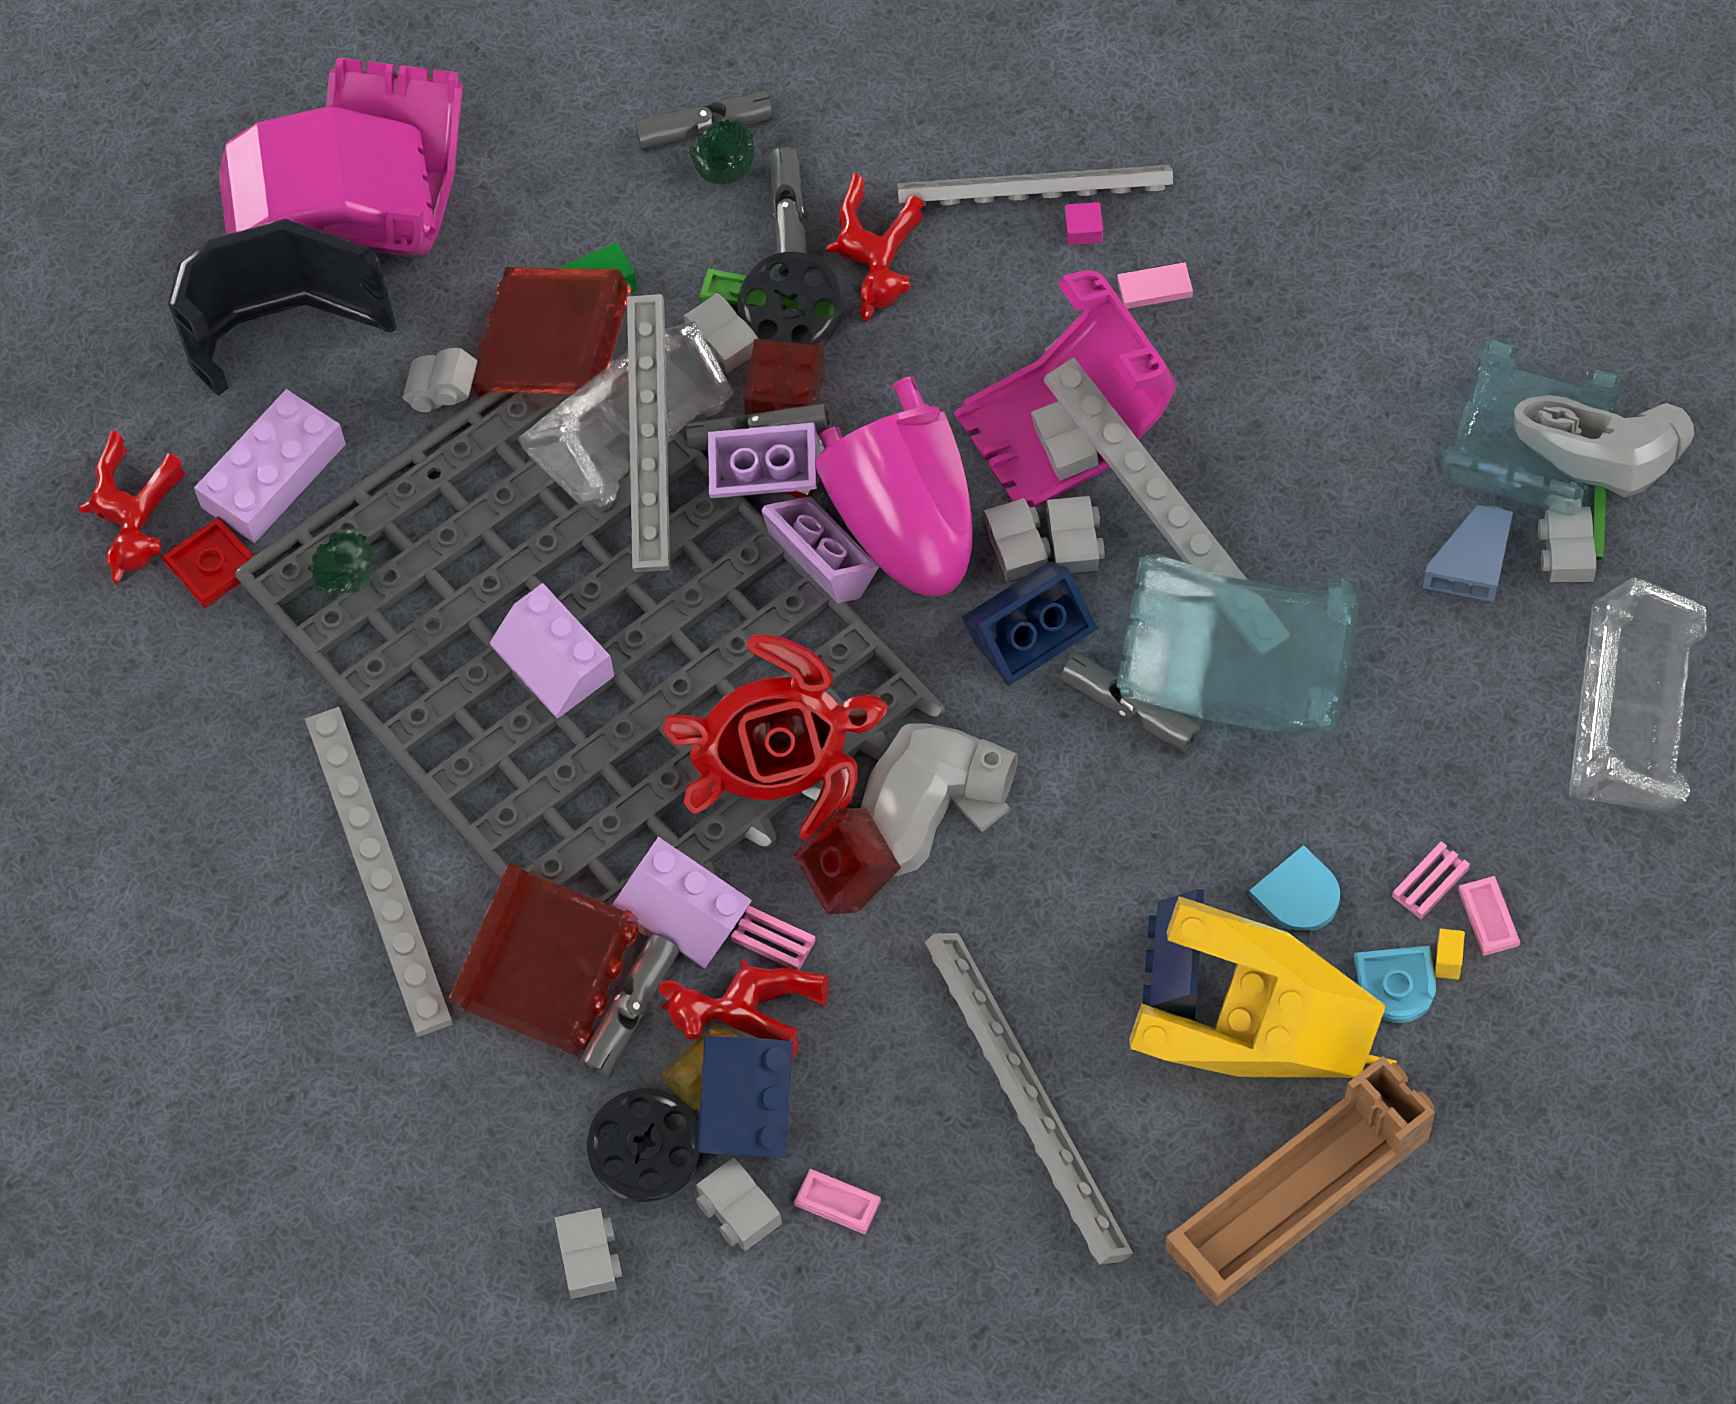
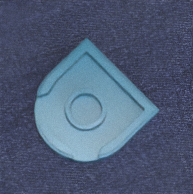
[1248,845,1340,931]
[1354,945,1436,1023]

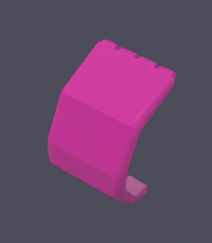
[315,57,463,258]
[219,105,436,236]
[954,270,1177,508]

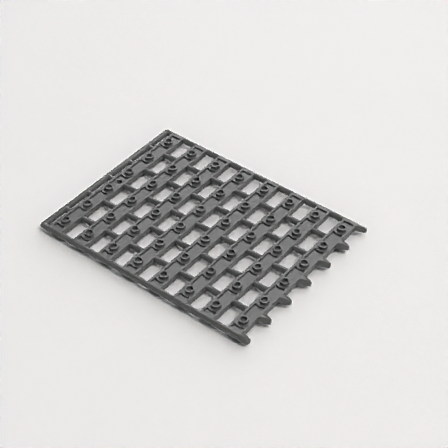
[235,328,945,980]

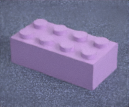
[194,389,346,544]

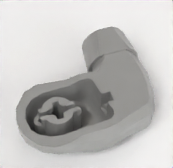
[1514,395,1694,497]
[852,724,1018,876]

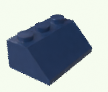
[962,561,1098,686]
[1142,889,1204,1021]
[697,1036,793,1158]

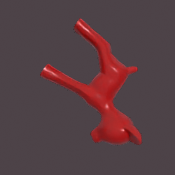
[826,173,924,322]
[79,430,185,585]
[658,960,829,1060]

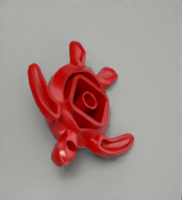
[663,634,888,841]

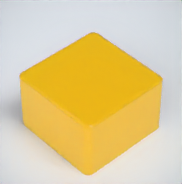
[1435,929,1465,980]

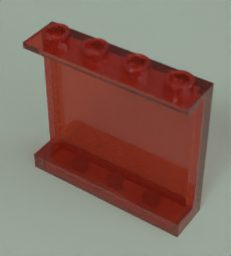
[471,267,631,406]
[448,863,639,1057]

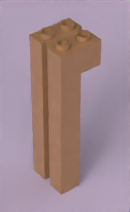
[1165,1056,1435,1307]

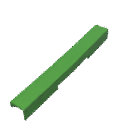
[1593,485,1606,560]

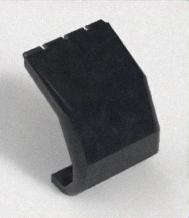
[168,218,397,396]

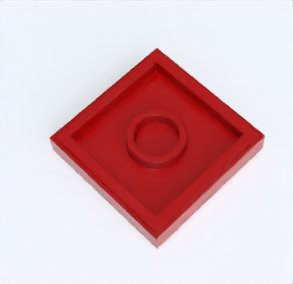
[161,516,254,609]

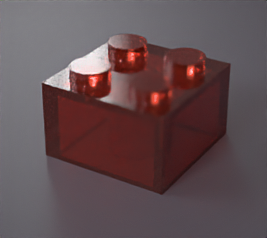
[743,339,825,415]
[793,808,901,915]

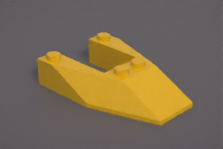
[1129,896,1386,1078]

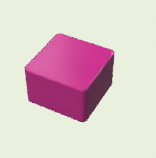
[1065,202,1103,245]

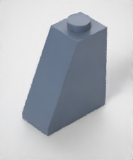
[1423,505,1513,602]

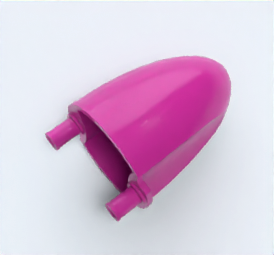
[815,376,973,597]

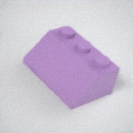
[708,423,820,498]
[762,496,879,604]
[490,583,614,719]
[611,837,752,968]

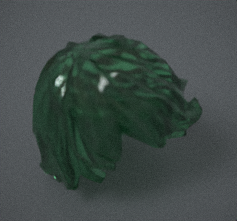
[688,119,755,185]
[308,529,375,597]

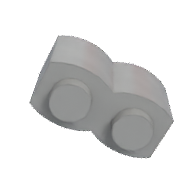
[683,293,760,374]
[402,348,477,412]
[1031,401,1099,481]
[1046,496,1105,573]
[984,498,1052,582]
[1538,507,1596,582]
[696,1157,782,1251]
[554,1208,622,1299]

